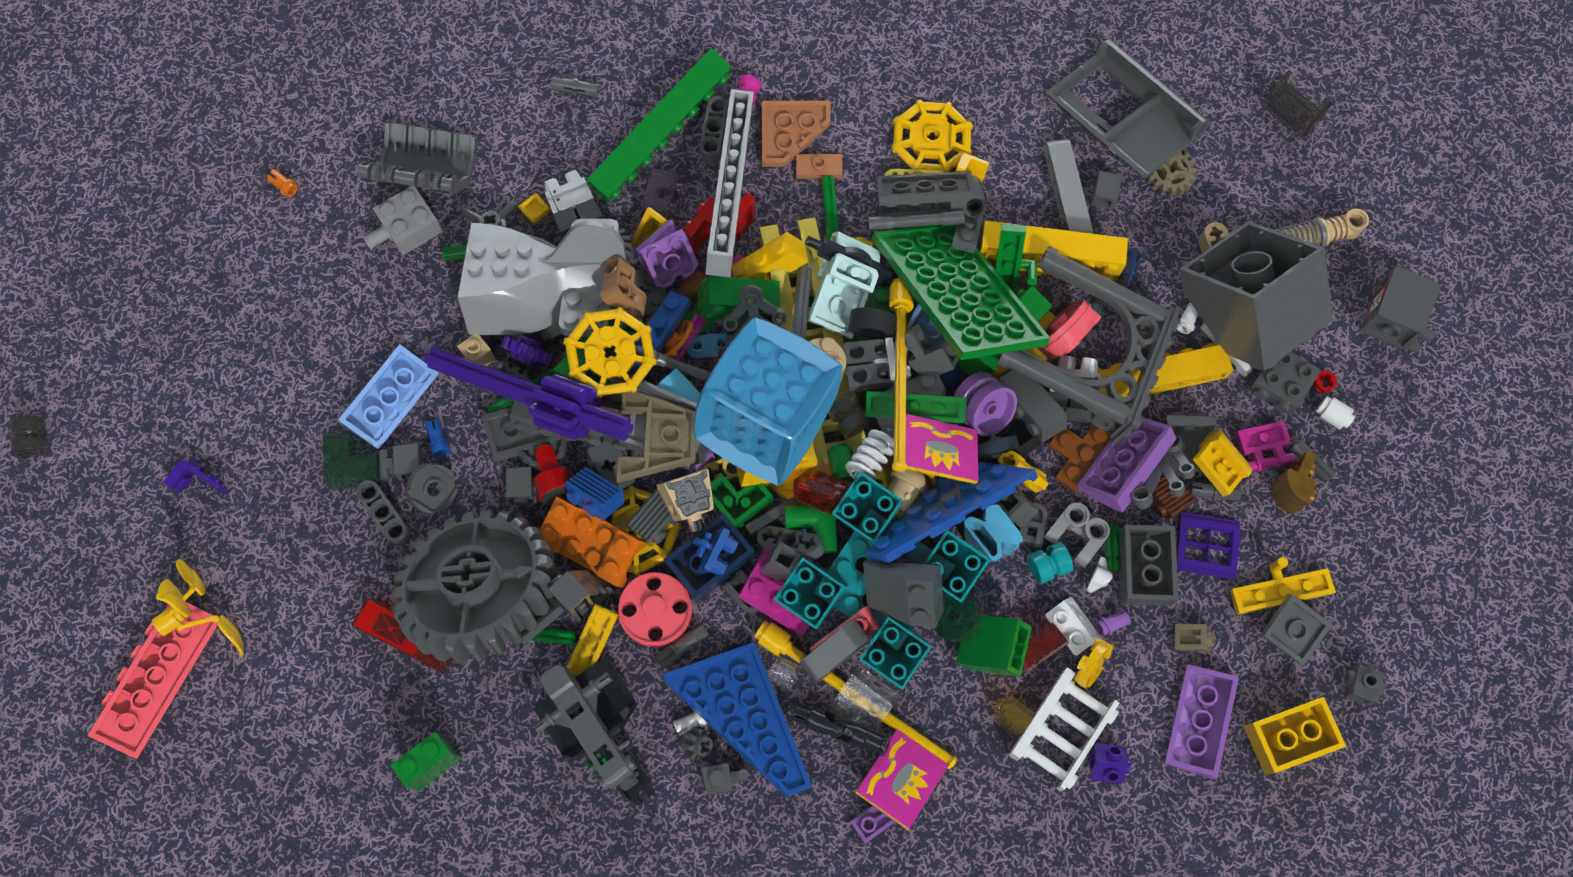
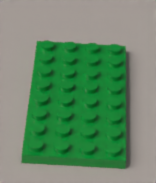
[872,225,1050,360]

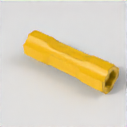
[998,450,1048,493]

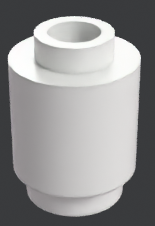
[1315,396,1355,430]

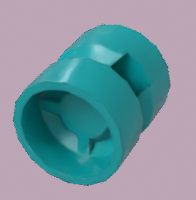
[1027,542,1073,585]

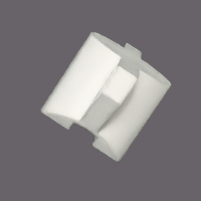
[1087,556,1113,593]

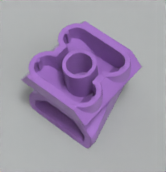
[635,219,698,288]

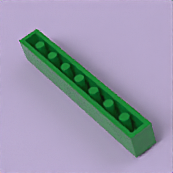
[587,48,732,202]

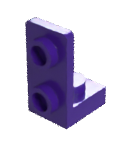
[162,459,228,495]

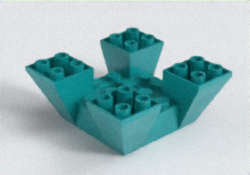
[774,471,991,690]

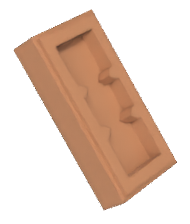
[796,154,843,179]

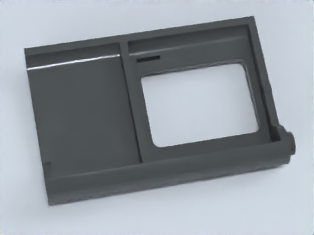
[1045,39,1210,178]

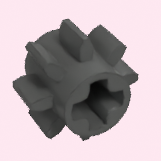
[680,727,713,762]

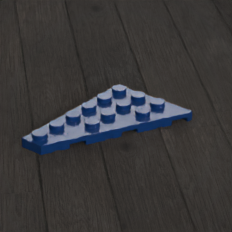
[867,461,1038,563]
[661,642,812,798]

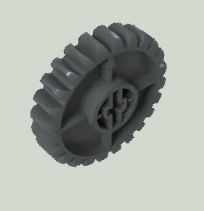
[391,509,557,664]

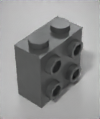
[1248,352,1321,415]

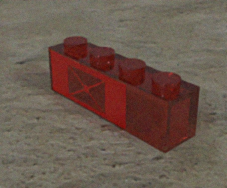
[351,598,453,675]

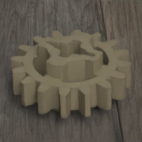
[1147,151,1197,197]

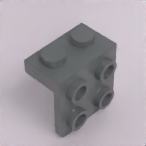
[1161,412,1217,472]

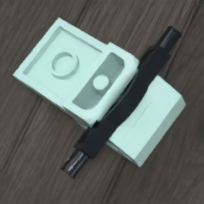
[804,232,900,339]

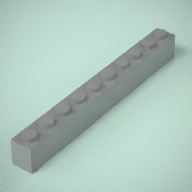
[706,89,754,277]

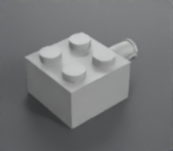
[363,186,443,256]

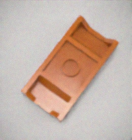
[540,496,647,587]

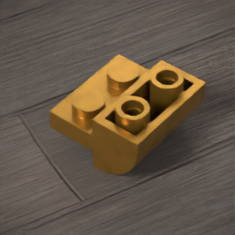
[1272,451,1317,515]

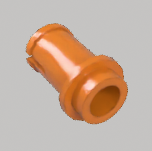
[267,169,298,197]

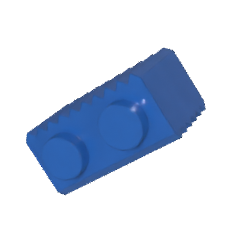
[565,467,624,521]

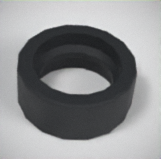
[848,307,896,339]

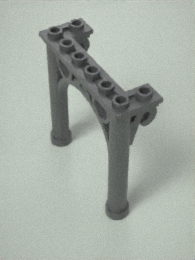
[996,246,1181,444]

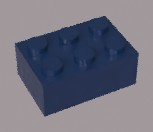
[664,513,755,604]

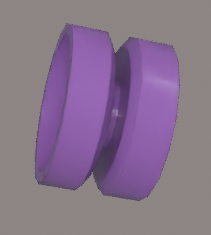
[954,372,1017,437]

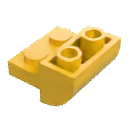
[1192,429,1252,497]

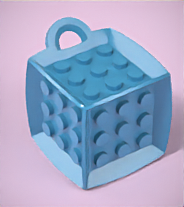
[694,317,842,485]

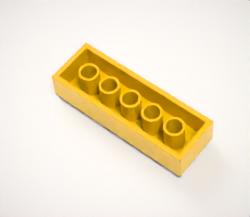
[978,221,1128,282]

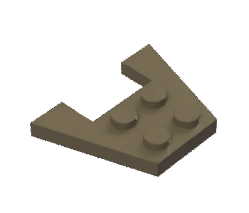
[617,391,696,483]

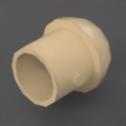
[887,469,926,513]

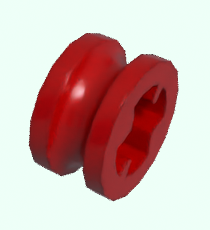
[1312,371,1337,394]

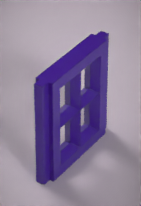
[1176,512,1241,580]

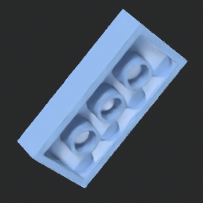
[338,344,439,450]

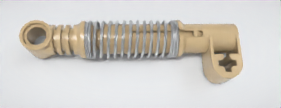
[1198,209,1369,253]

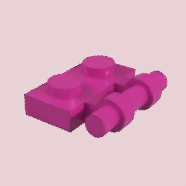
[1235,421,1295,472]

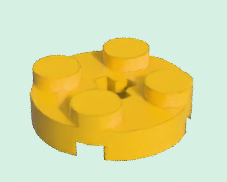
[1074,637,1113,689]

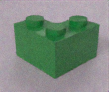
[710,474,773,531]

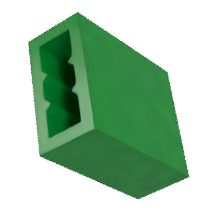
[956,614,1032,677]
[390,732,463,791]

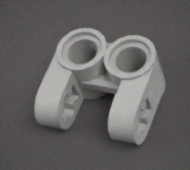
[1044,502,1110,568]

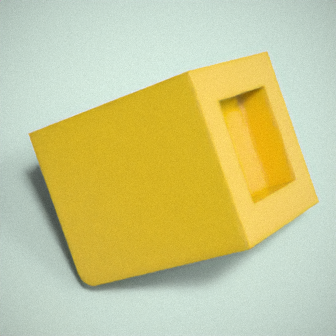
[955,153,989,182]

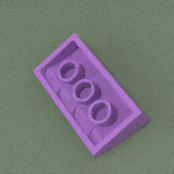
[1077,418,1176,513]
[1165,664,1239,780]

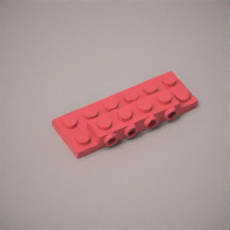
[88,602,217,759]

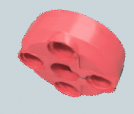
[1037,298,1101,362]
[618,573,692,648]

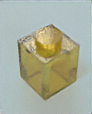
[993,695,1036,737]

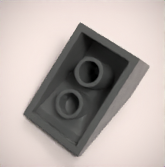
[863,559,944,628]

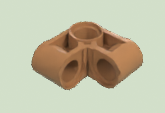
[600,255,647,320]

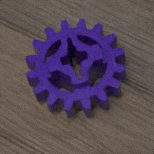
[501,334,554,366]

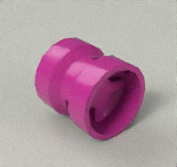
[736,75,762,106]

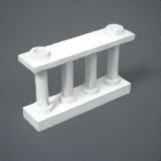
[1008,668,1119,791]

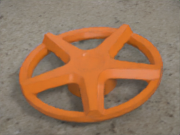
[662,320,694,358]

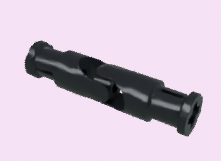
[787,699,892,757]

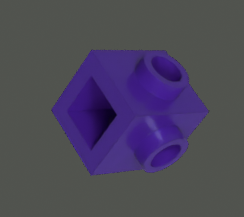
[1088,743,1131,784]

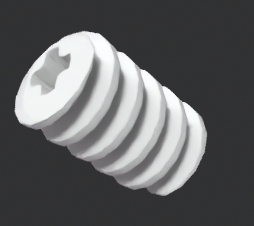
[846,430,894,480]

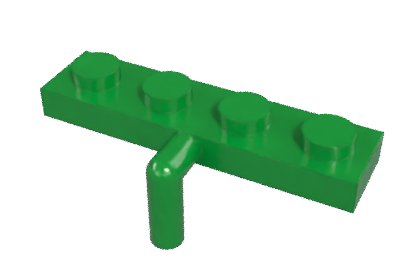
[995,224,1038,294]
[866,391,967,423]

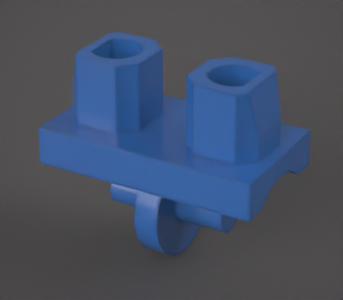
[693,527,739,575]

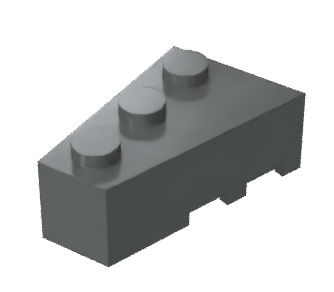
[548,570,615,625]

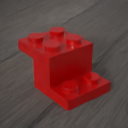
[683,193,755,255]

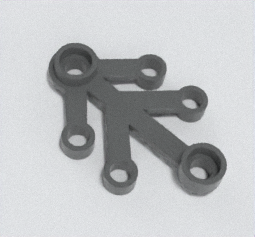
[723,284,787,348]
[1131,434,1195,509]

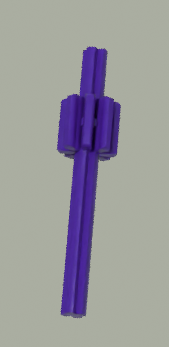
[424,347,634,441]

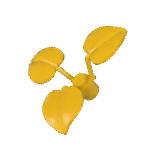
[152,559,244,657]

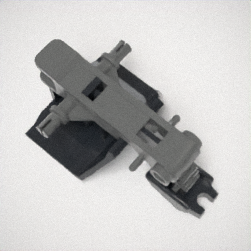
[533,657,655,806]

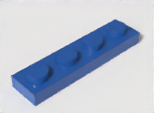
[628,290,692,376]

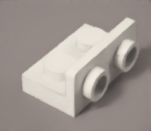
[1045,597,1102,656]

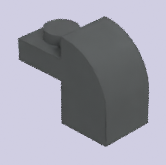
[904,324,959,376]

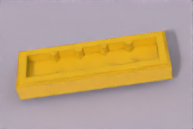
[567,604,619,675]

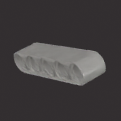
[1044,139,1093,234]

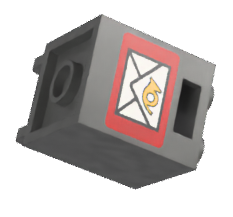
[1360,266,1442,352]

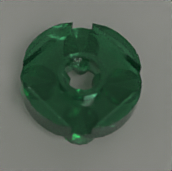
[934,594,981,643]

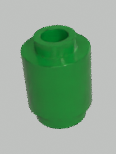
[827,444,853,482]

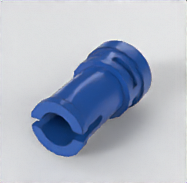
[425,419,451,458]

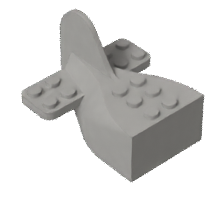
[458,219,627,336]

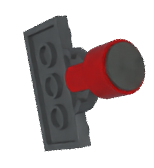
[481,407,572,504]

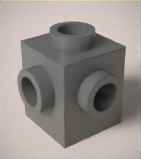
[1344,663,1386,706]

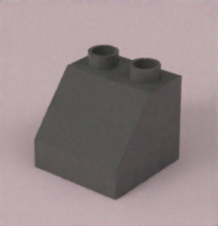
[1180,221,1333,371]

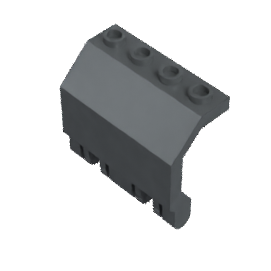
[357,122,478,193]

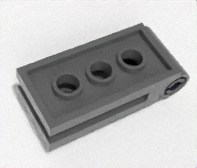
[877,171,987,218]

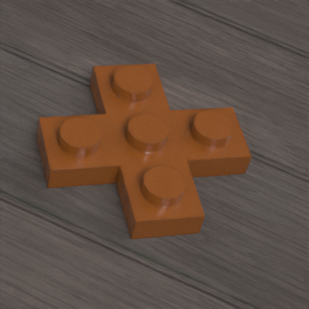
[1048,424,1111,493]

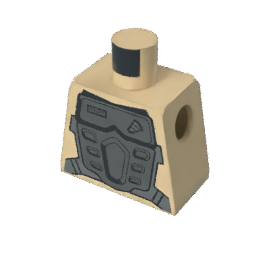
[656,469,714,532]

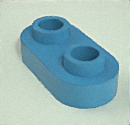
[686,333,731,361]

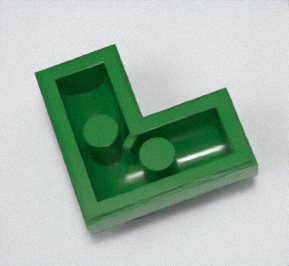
[784,502,838,554]

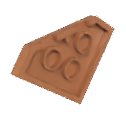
[762,101,831,167]

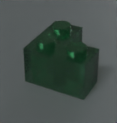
[323,433,382,491]

